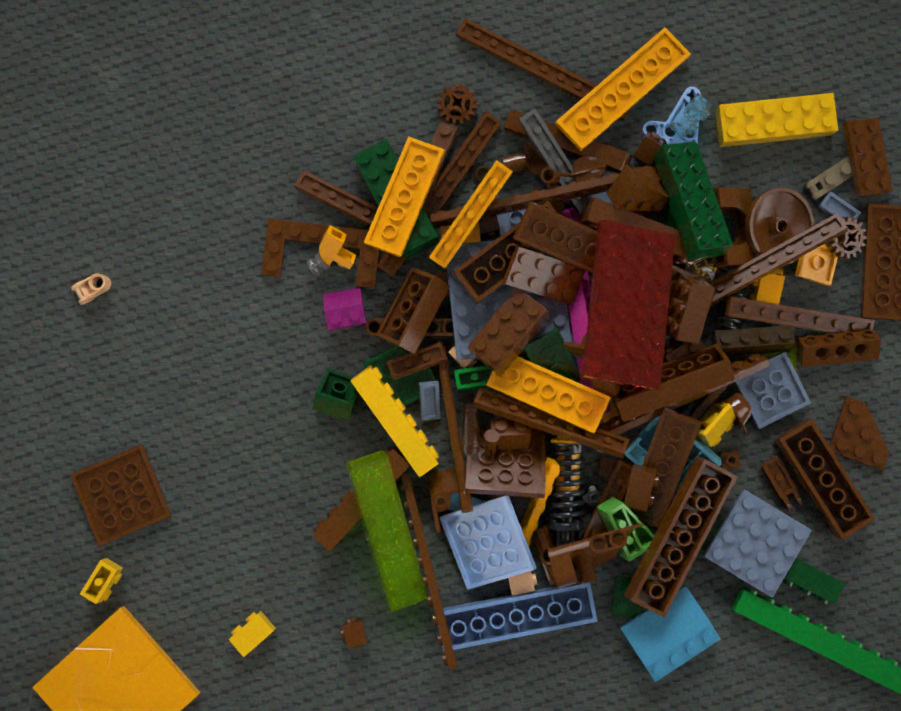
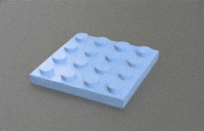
[439,495,536,590]

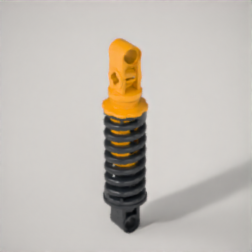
[548,436,587,546]

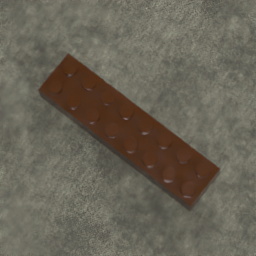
[624,456,737,618]

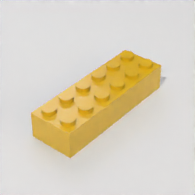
[715,93,838,147]
[351,365,439,477]

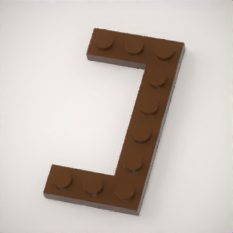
[261,218,380,289]

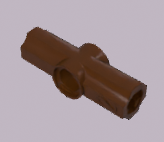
[533,525,557,586]

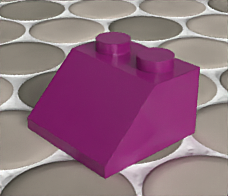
[323,287,367,332]

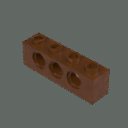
[797,329,881,367]

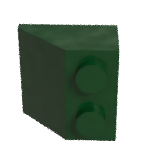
[312,369,359,421]

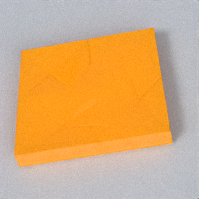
[32,606,201,711]

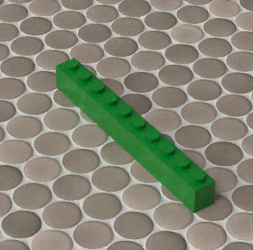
[730,587,901,694]

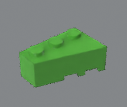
[597,497,654,562]

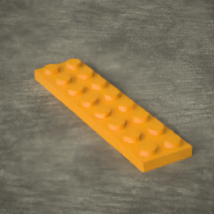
[555,28,691,151]

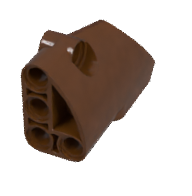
[547,524,642,588]

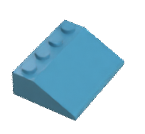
[620,585,721,682]

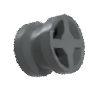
[307,252,331,276]

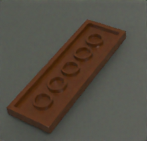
[628,407,702,528]

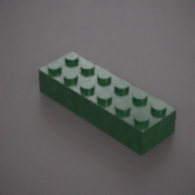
[353,138,440,260]
[653,142,733,260]

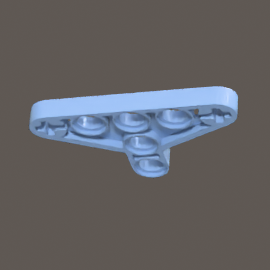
[642,87,701,144]

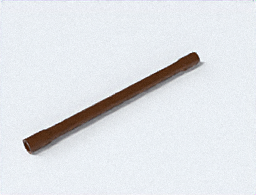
[433,341,474,513]

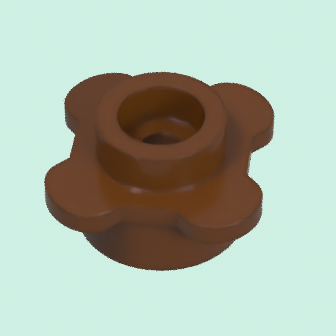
[720,450,741,470]

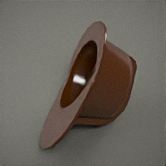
[718,392,751,436]

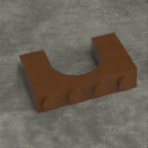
[712,188,758,268]

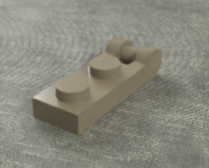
[804,156,853,201]

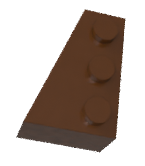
[606,164,669,212]

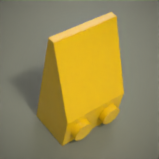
[696,403,736,447]

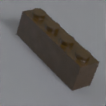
[712,325,795,356]

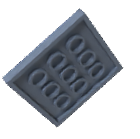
[703,489,812,598]

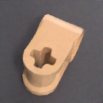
[71,273,111,305]

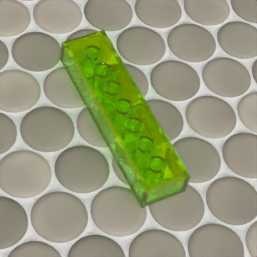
[345,450,428,612]

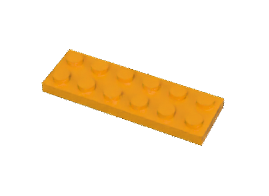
[364,136,445,257]
[486,357,611,434]

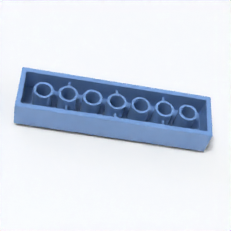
[438,582,598,652]

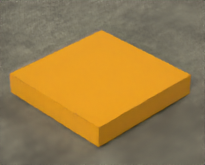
[795,244,838,286]

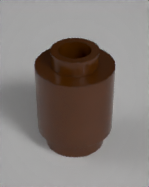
[500,153,528,175]

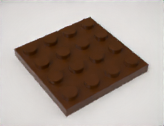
[465,425,545,498]
[70,444,172,546]

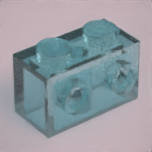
[669,93,712,139]

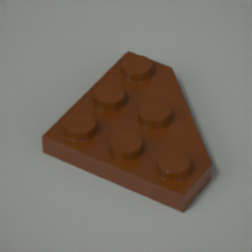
[829,396,889,470]

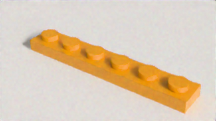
[429,160,513,268]
[520,457,560,547]

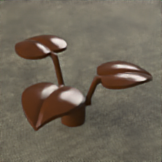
[524,142,606,215]

